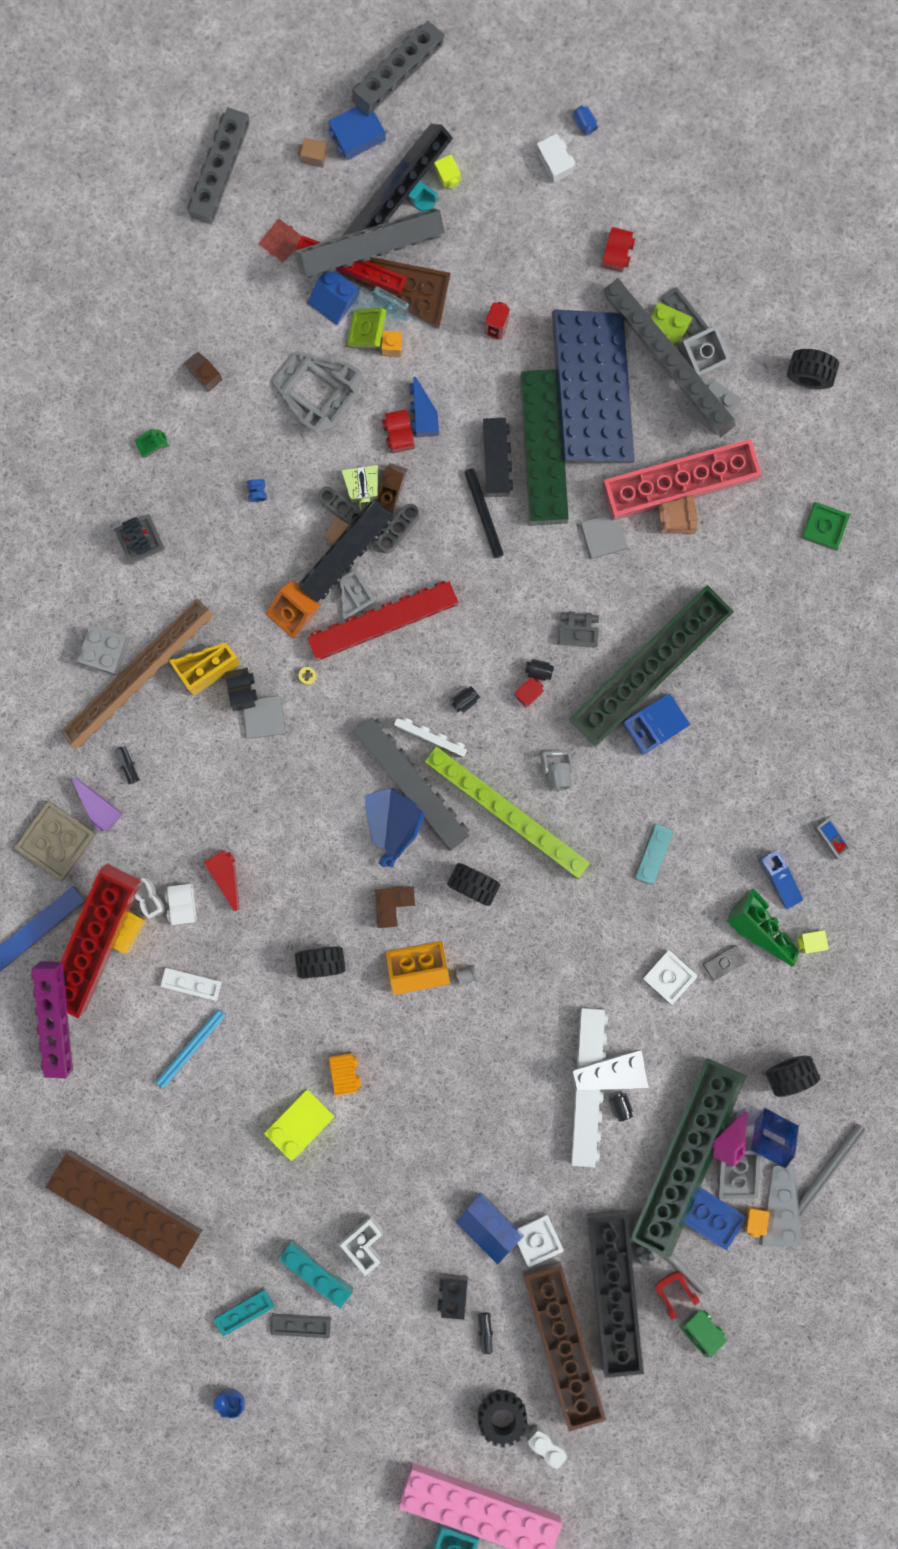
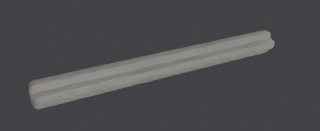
[798,1124,866,1219]

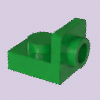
[134,429,169,457]

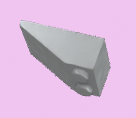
[718,1136,761,1199]

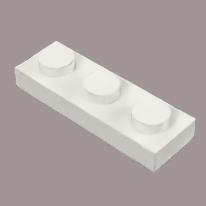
[161,968,222,1001]

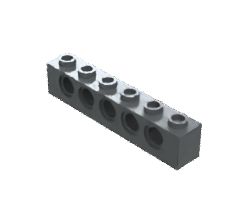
[352,20,445,116]
[187,107,250,225]

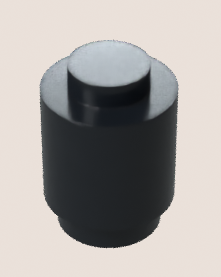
[525,659,554,681]
[451,686,480,713]
[609,1091,633,1122]

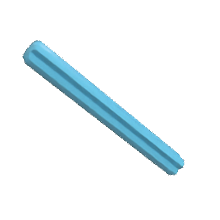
[156,1009,225,1088]

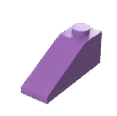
[72,777,123,832]

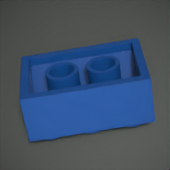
[456,1194,525,1265]

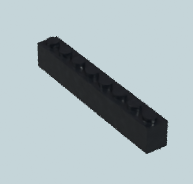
[342,123,453,236]

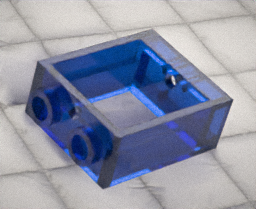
[750,1108,799,1169]

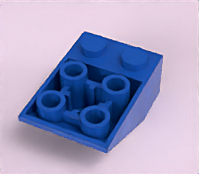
[622,693,691,756]

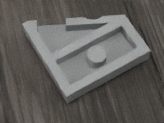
[340,569,376,621]

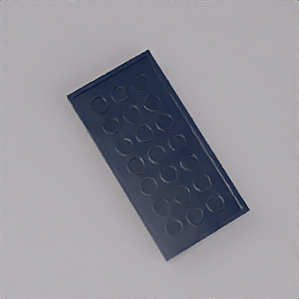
[552,309,635,463]

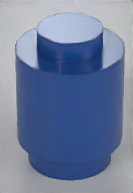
[572,105,599,136]

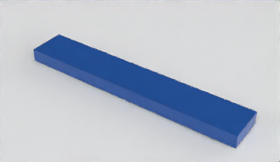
[0,886,86,972]

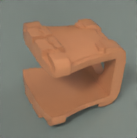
[658,495,697,535]

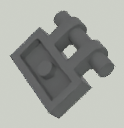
[559,611,599,648]

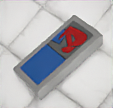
[814,817,852,859]

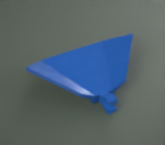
[365,788,424,868]

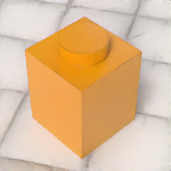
[382,331,402,357]
[743,1206,769,1238]

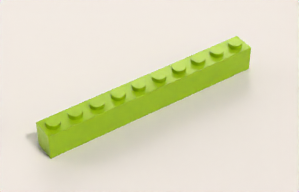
[425,746,590,879]

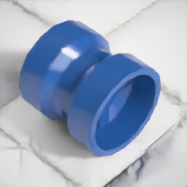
[246,479,267,502]

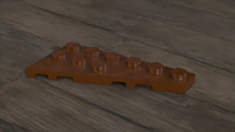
[337,257,451,329]

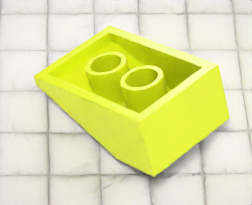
[264,1089,335,1162]

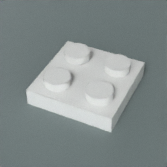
[642,950,698,1005]
[517,1214,564,1268]

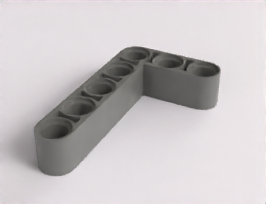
[318,487,419,553]

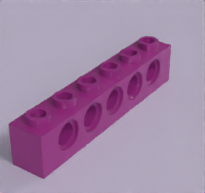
[31,961,73,1079]

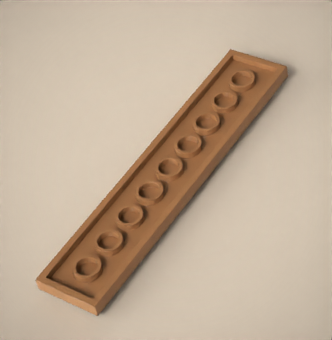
[61,599,213,750]

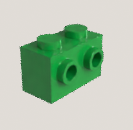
[679,1309,728,1357]

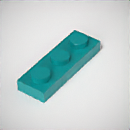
[635,824,674,885]
[213,1288,275,1337]

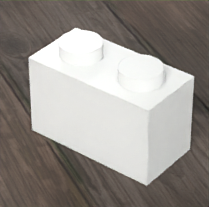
[536,134,575,183]

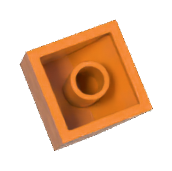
[265,580,321,639]

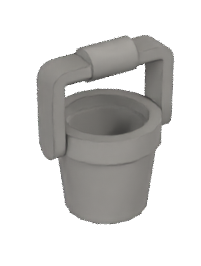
[540,750,573,791]

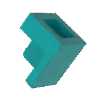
[409,181,438,211]

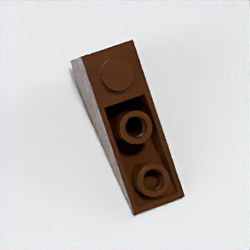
[377,463,408,527]

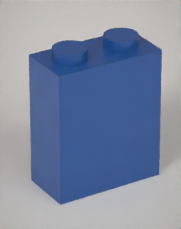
[327,106,386,161]

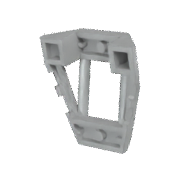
[272,352,362,433]

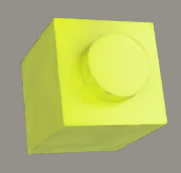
[434,155,461,189]
[797,930,829,954]

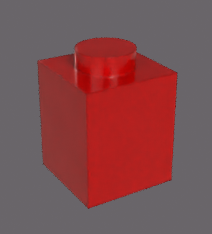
[514,677,544,708]

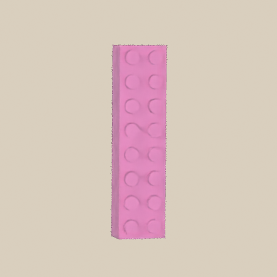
[399,1463,562,1549]

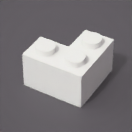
[340,1215,383,1276]

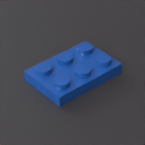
[685,1187,747,1251]

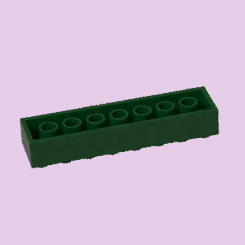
[520,369,569,526]

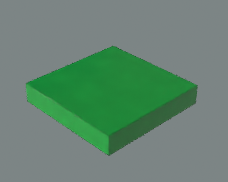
[801,502,850,551]

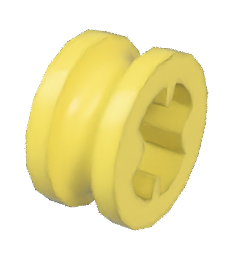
[299,667,316,685]

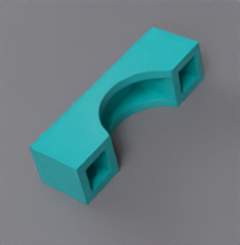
[278,1239,353,1309]

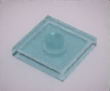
[373,286,410,323]

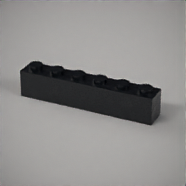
[299,497,392,602]

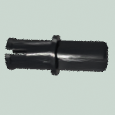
[116,746,140,785]
[478,1313,494,1354]

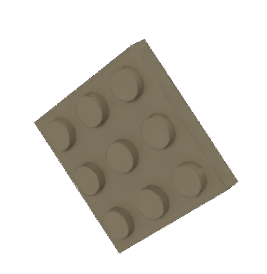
[15,801,96,881]

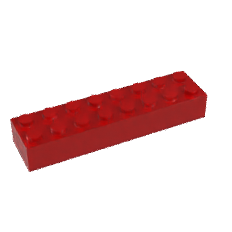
[47,863,142,1019]

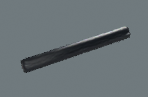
[465,468,504,559]

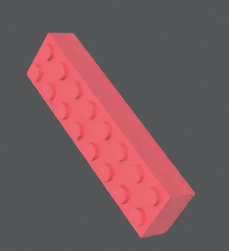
[602,439,762,520]

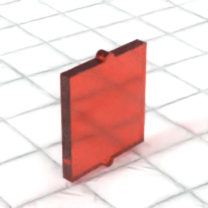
[259,219,302,263]

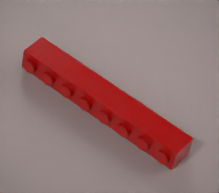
[308,581,458,661]

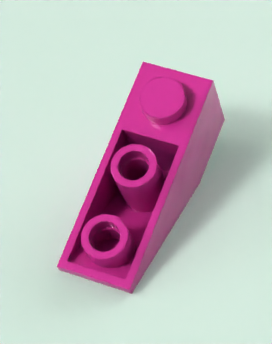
[713,1112,747,1167]

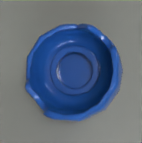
[213,1388,245,1419]

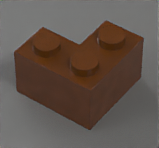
[375,886,415,928]

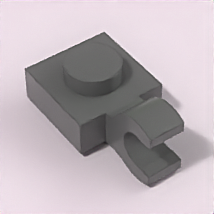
[634,1244,655,1268]

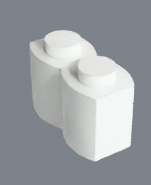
[135,878,165,919]
[165,884,197,925]
[527,1424,567,1469]

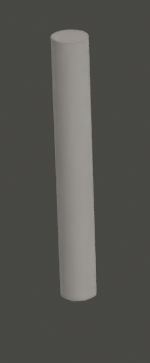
[666,1254,707,1294]

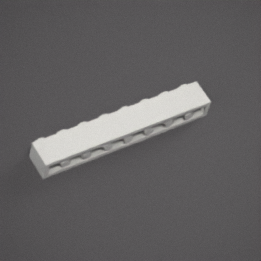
[571,1007,608,1167]

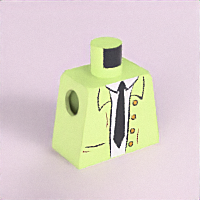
[342,465,379,511]

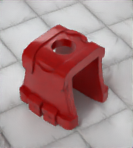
[655,1271,700,1320]

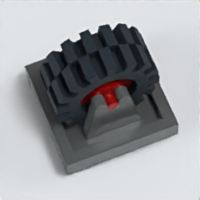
[114,514,165,565]

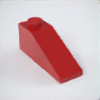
[204,850,240,912]

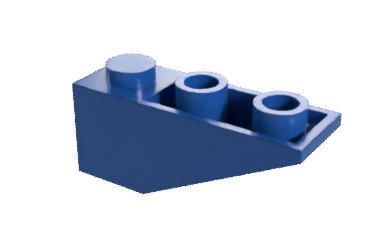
[410,376,439,437]
[758,850,803,910]

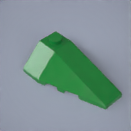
[727,888,799,967]

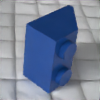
[307,271,360,325]

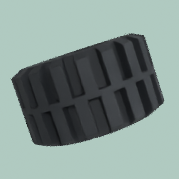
[787,349,840,389]
[447,863,500,906]
[295,946,346,979]
[766,1055,821,1097]
[478,1390,528,1447]

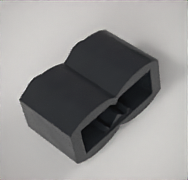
[225,667,258,712]

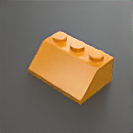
[386,941,450,995]

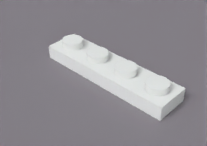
[394,717,467,758]

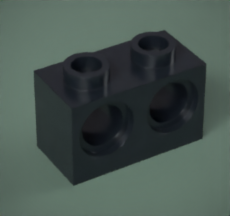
[437,1274,468,1320]

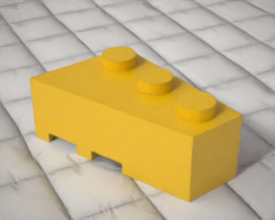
[169,642,242,696]

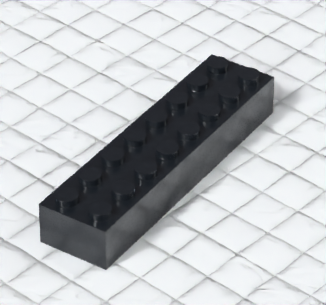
[587,1210,644,1378]

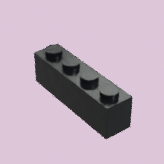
[483,417,513,498]

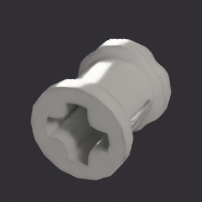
[456,965,479,987]

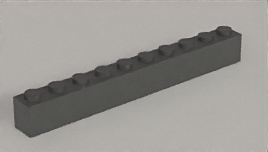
[603,278,736,438]

